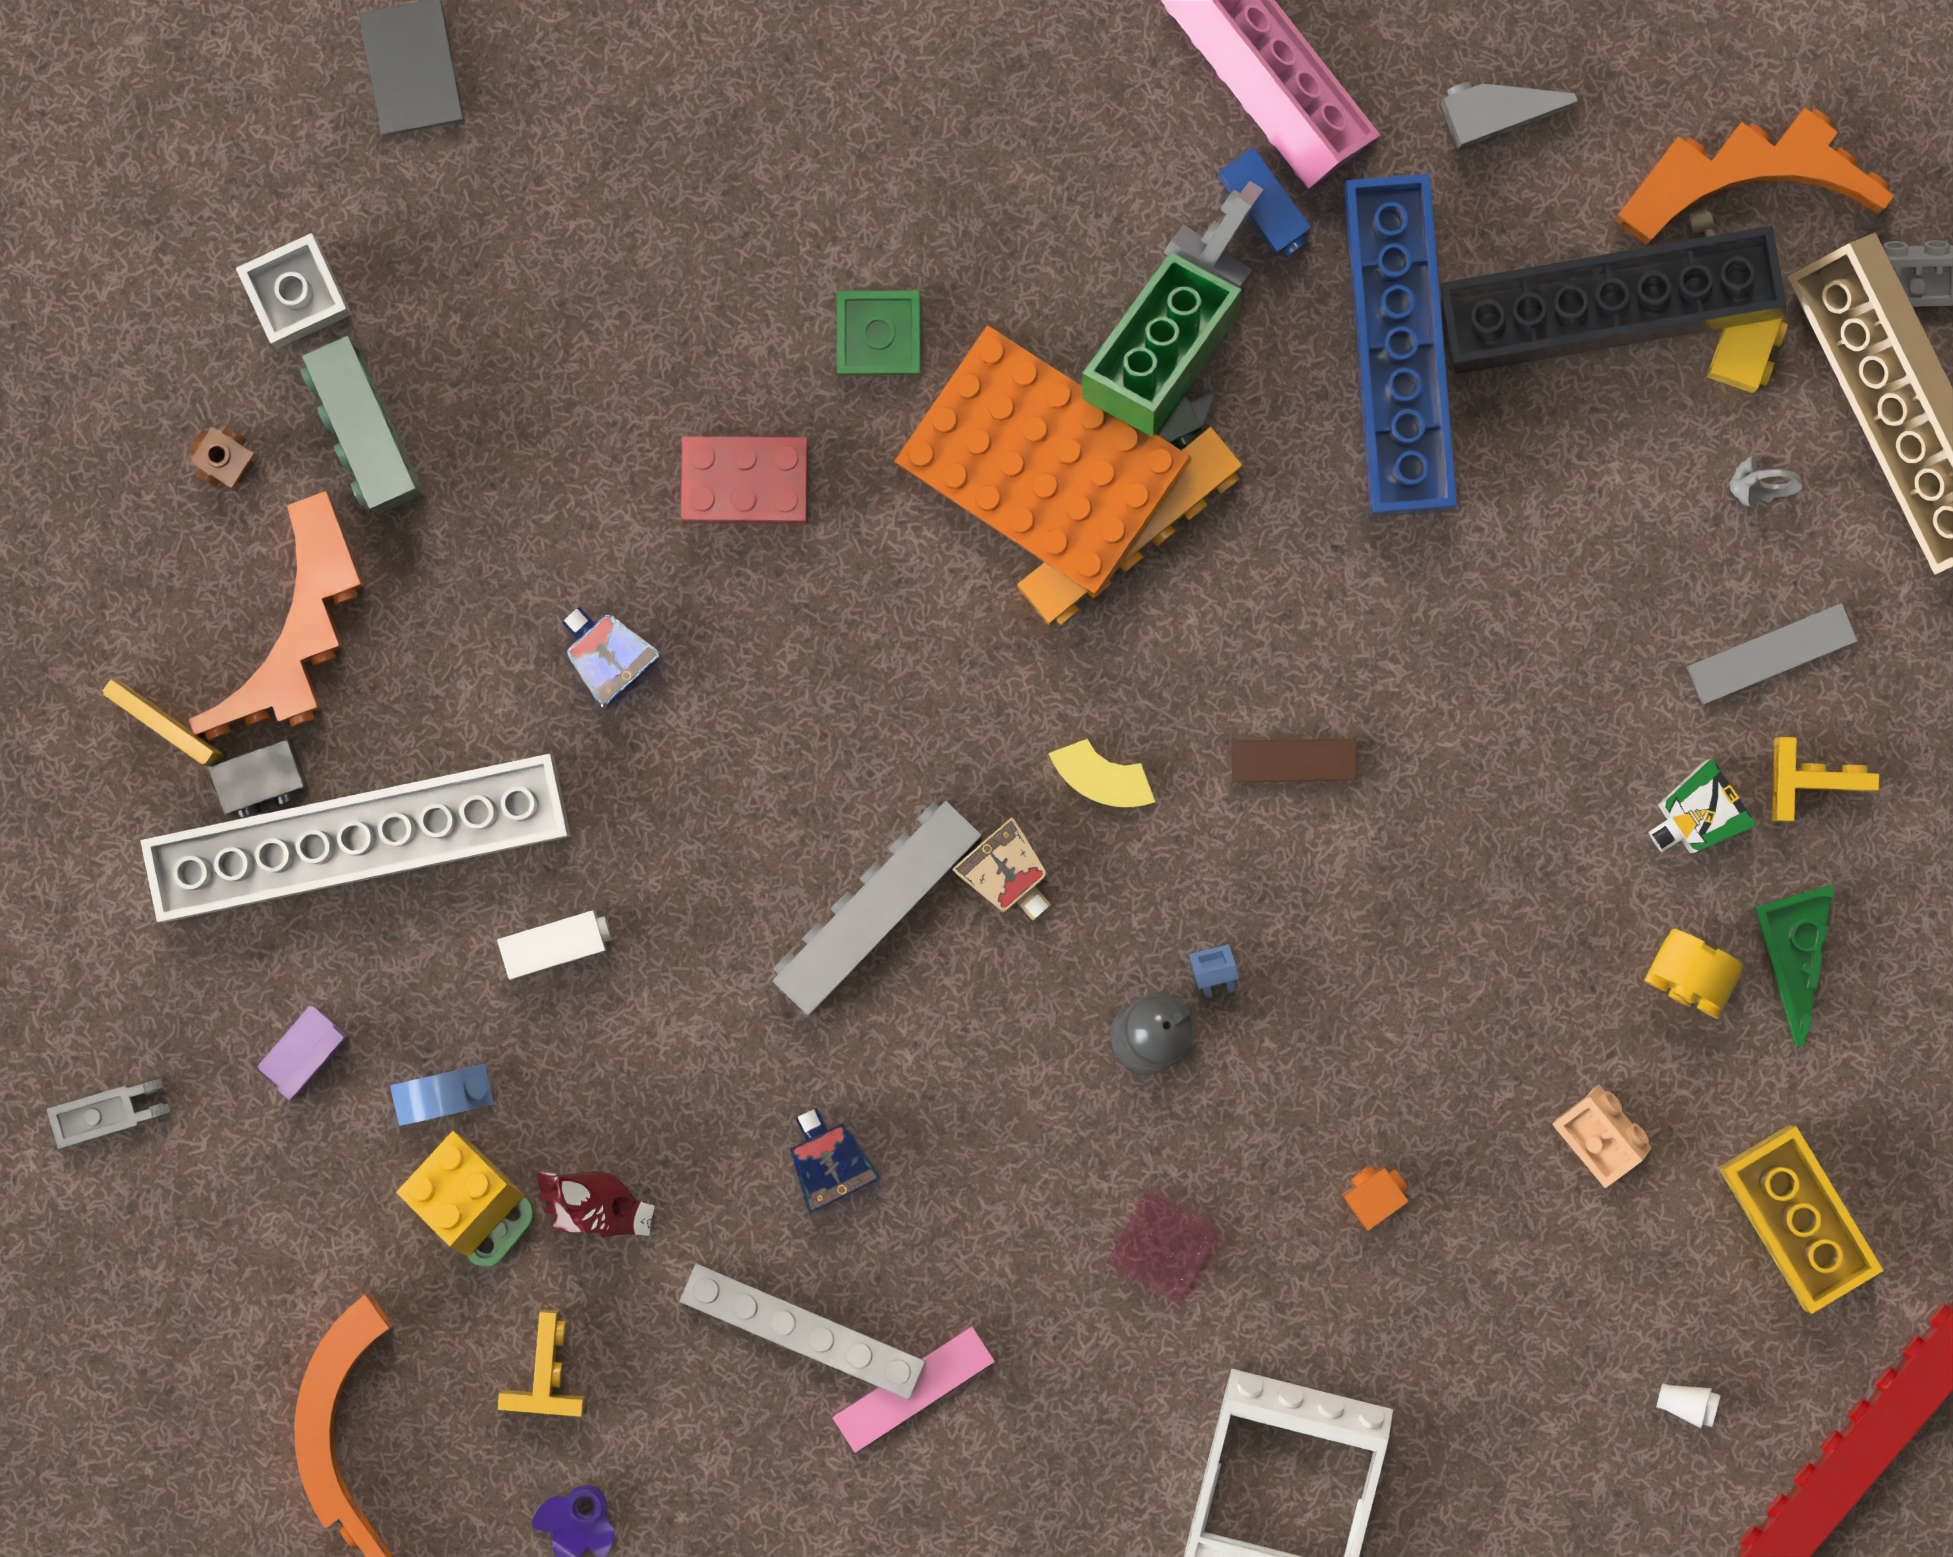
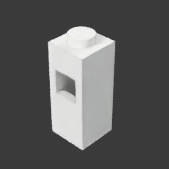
[497,910,612,979]

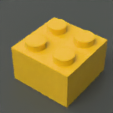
[396,1131,525,1257]

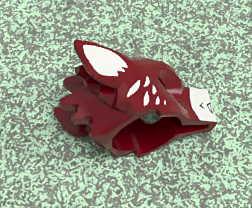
[537,1171,654,1238]

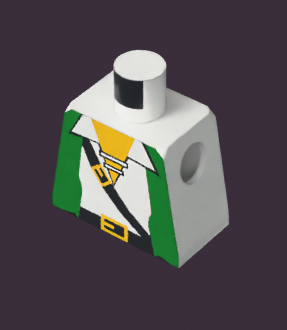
[1648,758,1756,853]

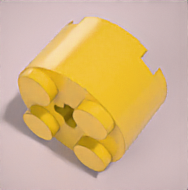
[1644,929,1745,1019]

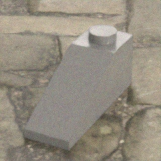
[1440,82,1578,150]

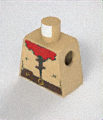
[952,817,1051,921]

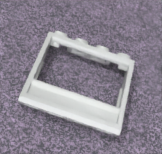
[1184,1369,1393,1557]

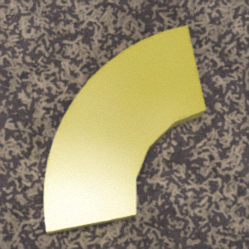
[1048,739,1155,808]

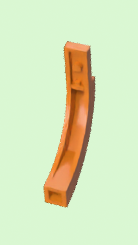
[294,1292,394,1557]

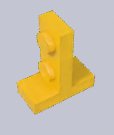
[1772,737,1879,822]
[498,1309,586,1417]

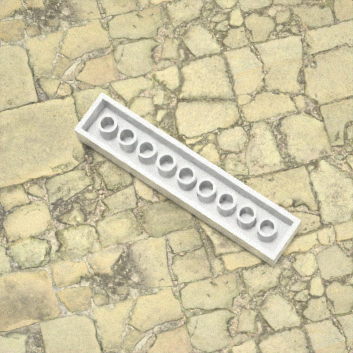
[140,754,571,922]

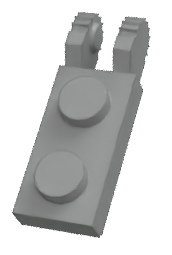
[47,1079,171,1149]

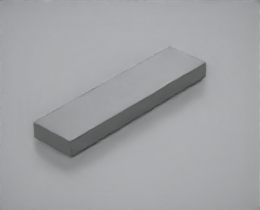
[1687,603,1857,705]

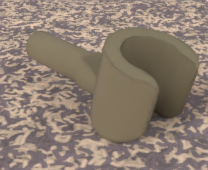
[1685,209,1716,237]

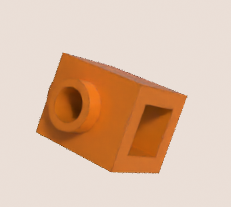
[1341,1165,1409,1231]

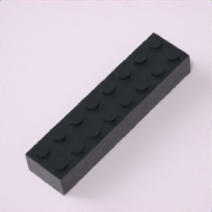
[1440,225,1787,374]

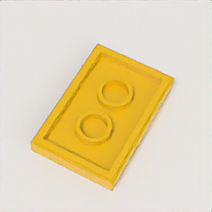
[103,679,225,766]

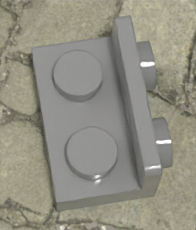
[1883,240,1953,307]

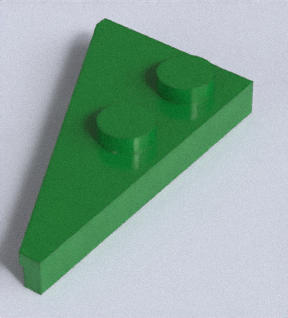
[1753,885,1834,1047]

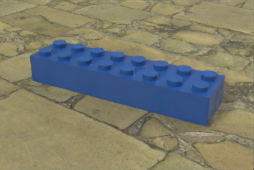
[1343,174,1457,516]

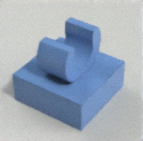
[1189,944,1239,998]

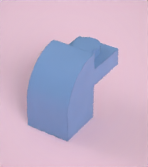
[390,1064,494,1126]

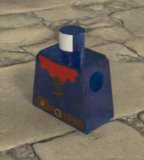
[562,607,663,710]
[790,1108,882,1214]

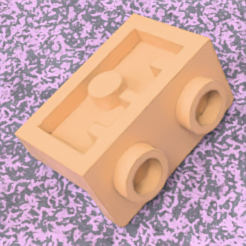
[1552,1085,1651,1188]

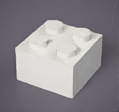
[236,233,352,349]

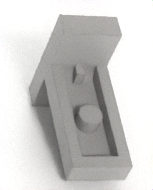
[1163,181,1264,288]

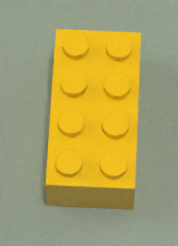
[1718,1125,1884,1314]

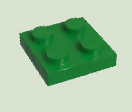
[837,290,920,375]

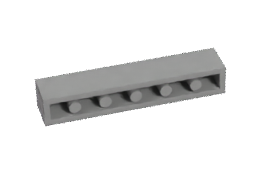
[773,801,982,1016]

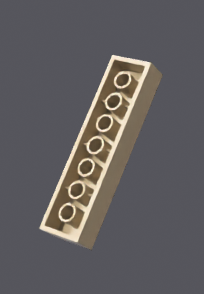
[1787,232,1953,575]

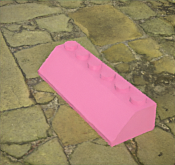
[1161,0,1381,189]

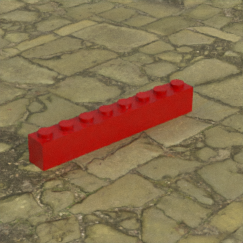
[1737,1301,1953,1557]

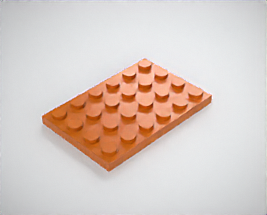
[894,325,1192,597]

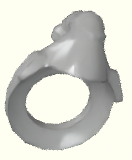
[1729,456,1803,507]

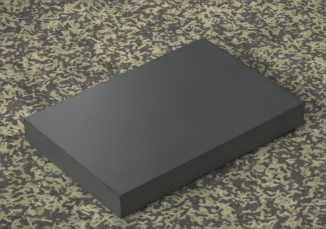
[359,0,464,137]

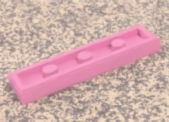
[832,1326,995,1453]

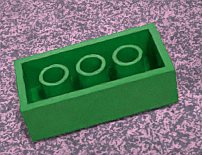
[1082,252,1242,437]

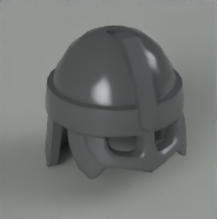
[1110,994,1195,1075]

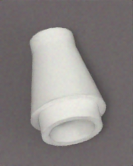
[1656,1383,1721,1428]

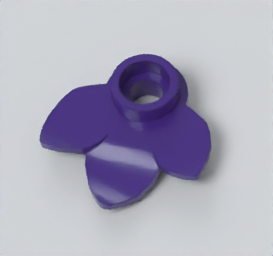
[532,1485,614,1557]

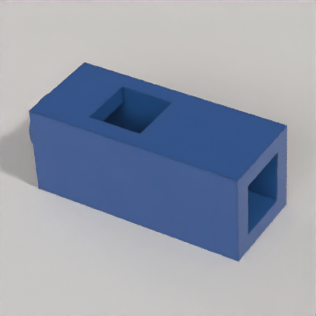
[1218,147,1311,257]

